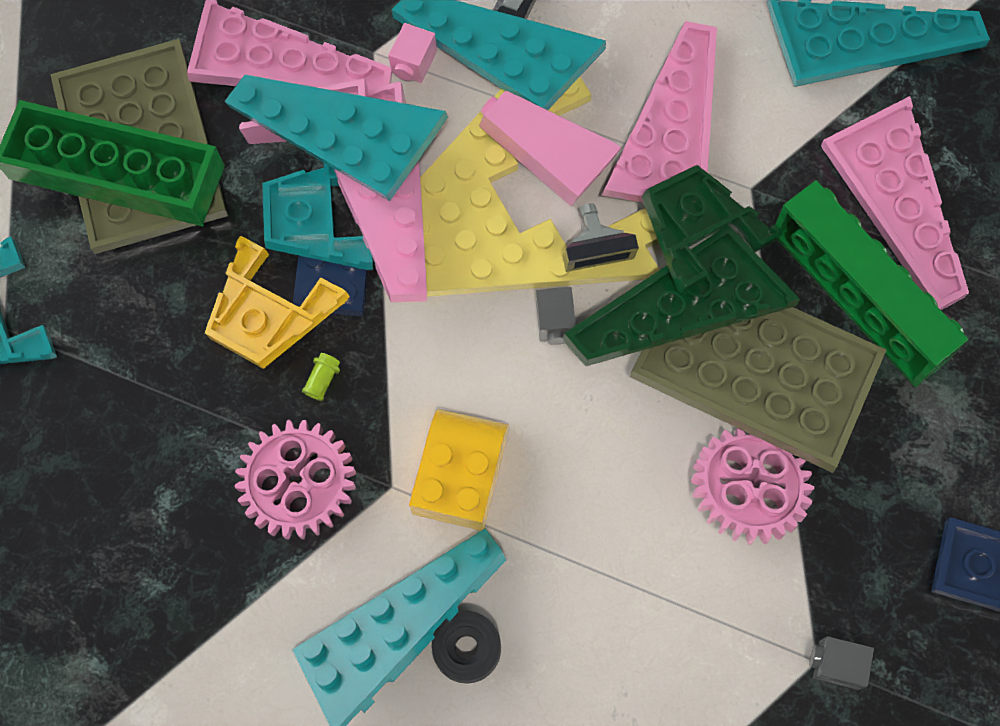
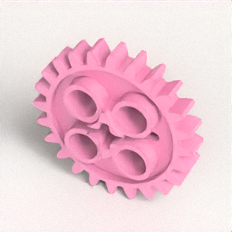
[235,420,356,540]
[691,428,814,545]

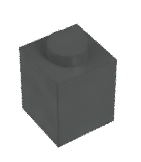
[536,287,576,345]
[809,636,874,690]

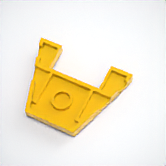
[205,236,350,369]

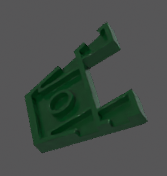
[642,165,783,293]

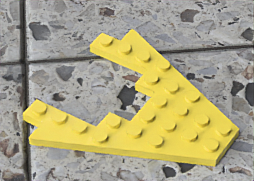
[420,77,660,297]

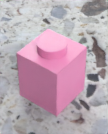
[388,23,437,83]

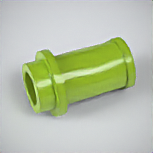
[302,353,340,401]

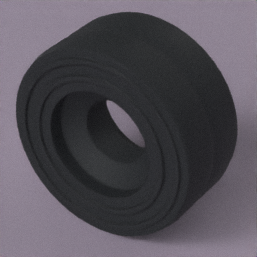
[431,611,501,684]

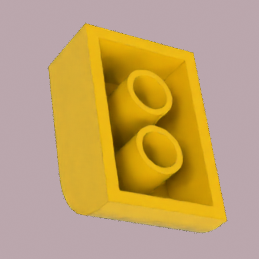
[409,408,510,531]

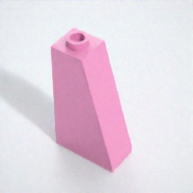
[479,91,621,206]

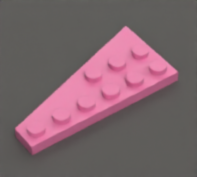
[187,0,392,91]
[602,21,717,203]
[821,96,969,310]
[334,160,427,302]

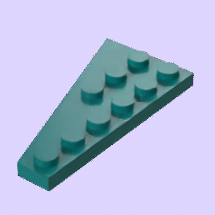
[391,0,606,110]
[767,0,990,87]
[225,74,448,201]
[292,528,506,726]

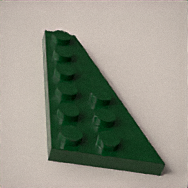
[563,225,800,367]

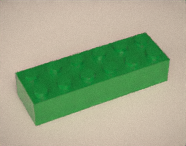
[0,100,225,226]
[775,180,969,388]

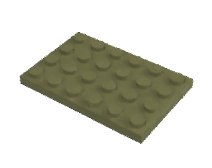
[50,39,228,254]
[630,307,886,473]

